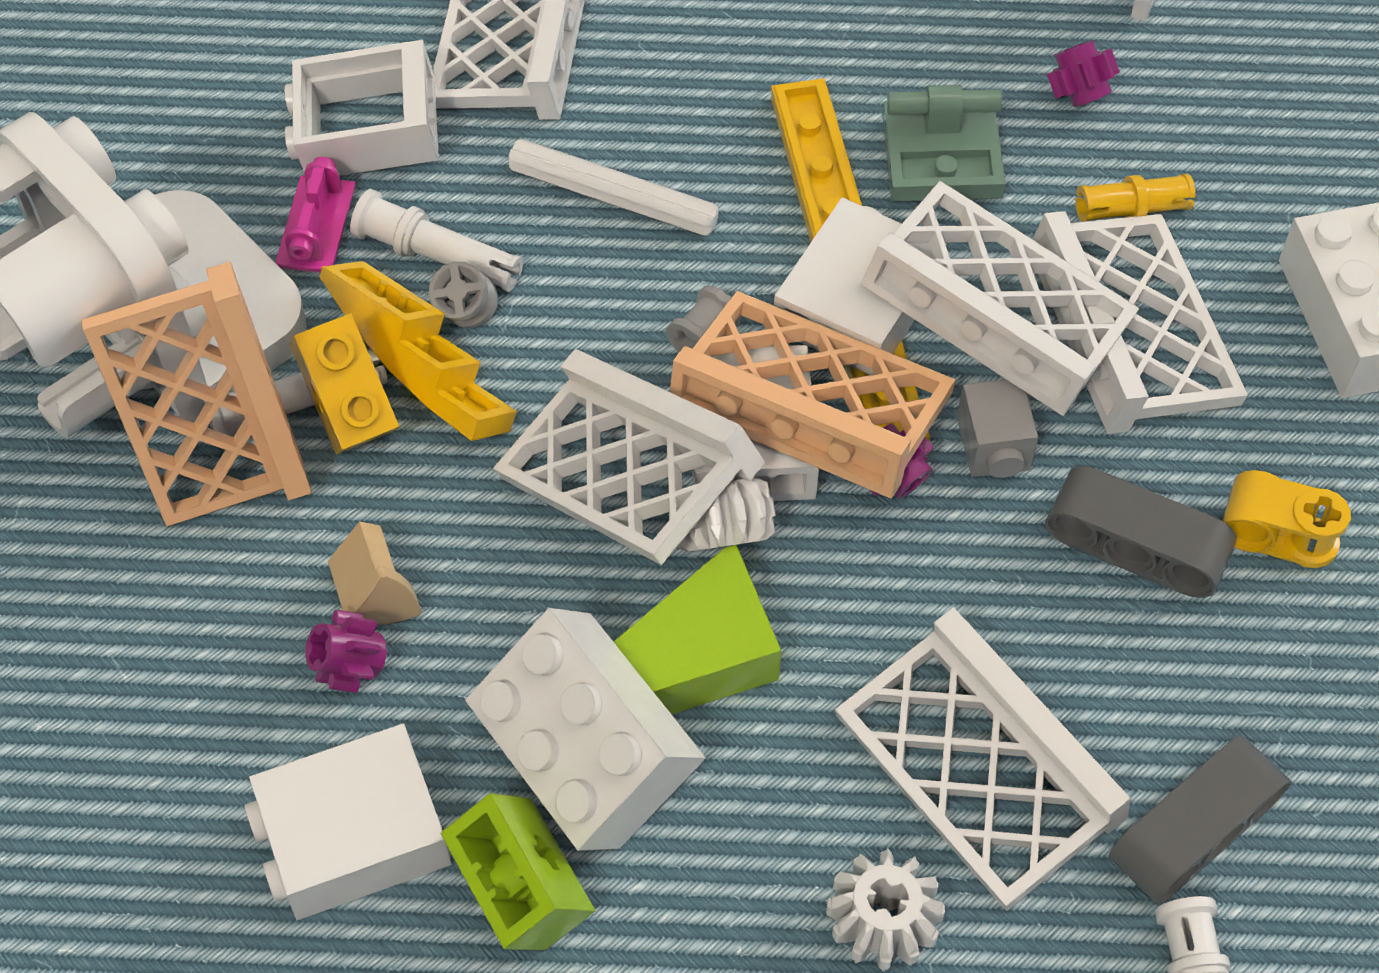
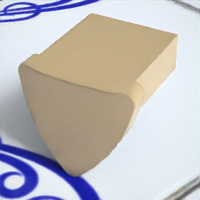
[328,521,421,625]

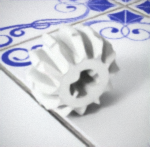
[668,478,776,552]
[827,848,945,972]

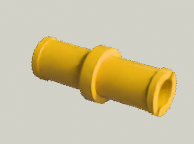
[1075,173,1196,222]

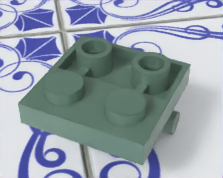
[882,85,1006,201]

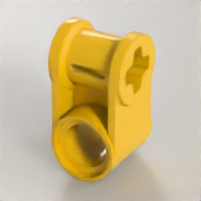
[1222,470,1351,568]

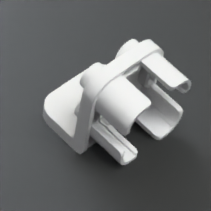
[0,112,307,438]

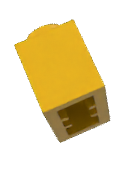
[289,313,399,455]

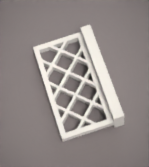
[433,0,585,120]
[861,181,1139,416]
[1033,211,1248,434]
[493,349,765,565]
[835,607,1131,912]

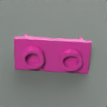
[275,157,356,273]

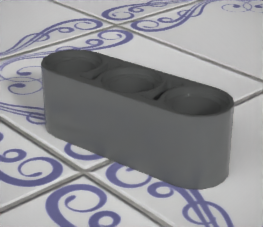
[1045,466,1237,598]
[1108,735,1292,906]

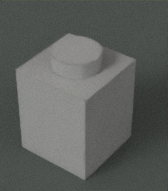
[957,379,1038,478]

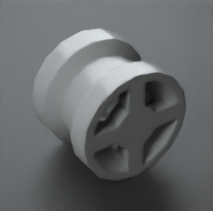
[429,262,498,328]

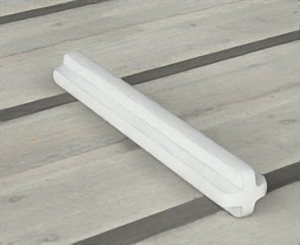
[508,139,718,236]

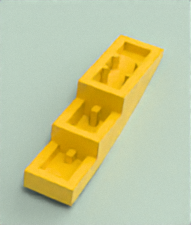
[319,261,517,441]

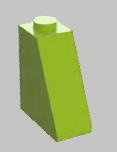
[614,545,781,715]

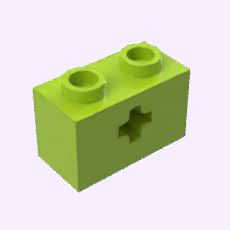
[440,793,596,950]

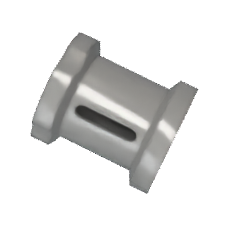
[666,285,743,352]

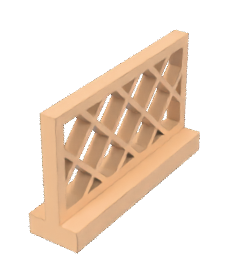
[82,261,312,527]
[670,291,956,499]

